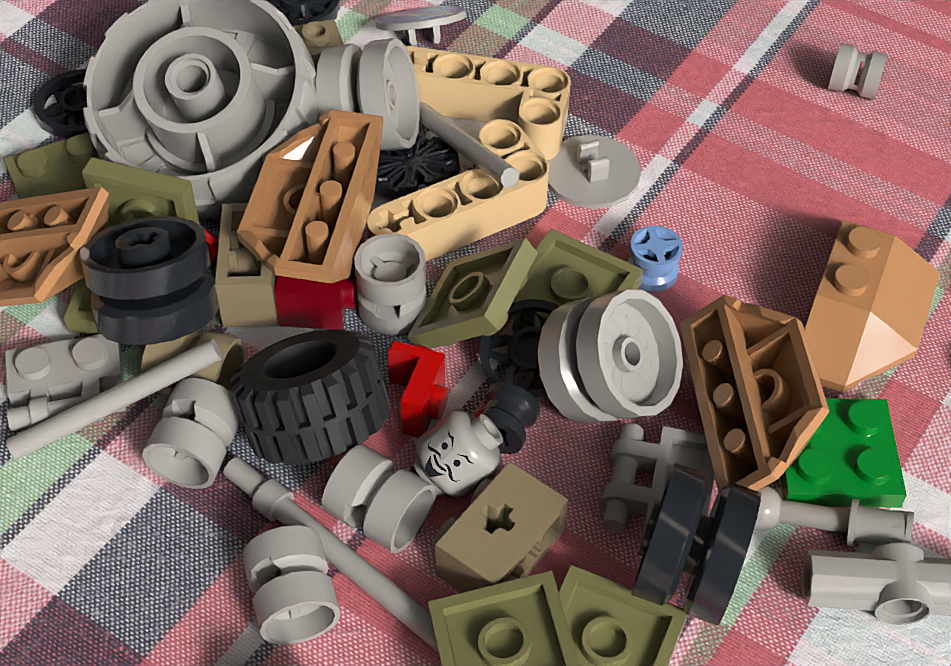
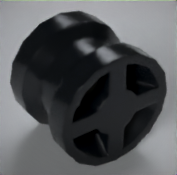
[474,382,540,455]

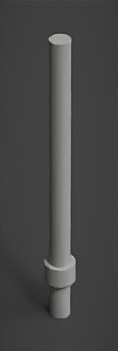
[223,457,439,653]

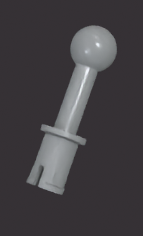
[754,486,914,547]

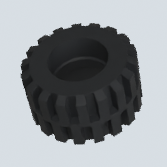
[230,329,391,465]

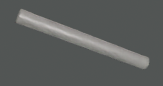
[419,102,519,188]
[6,338,223,460]

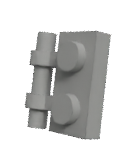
[5,334,127,431]
[600,423,715,536]

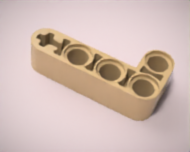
[405,46,571,160]
[367,119,550,262]

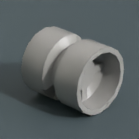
[354,233,426,335]
[142,378,241,489]
[322,444,436,554]
[242,525,341,645]

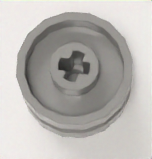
[316,38,420,151]
[538,289,683,424]

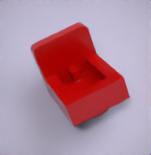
[388,341,449,438]

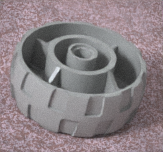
[82,0,320,220]

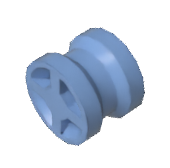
[627,226,683,292]

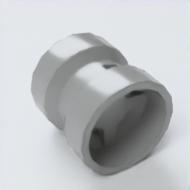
[828,43,888,100]

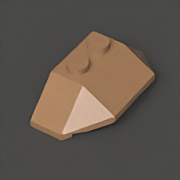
[237,109,383,283]
[0,187,109,307]
[804,220,940,393]
[680,295,829,492]

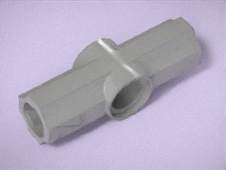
[801,543,951,625]

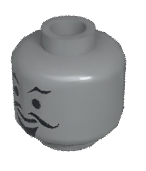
[414,410,503,498]

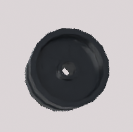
[80,216,219,345]
[631,463,761,626]

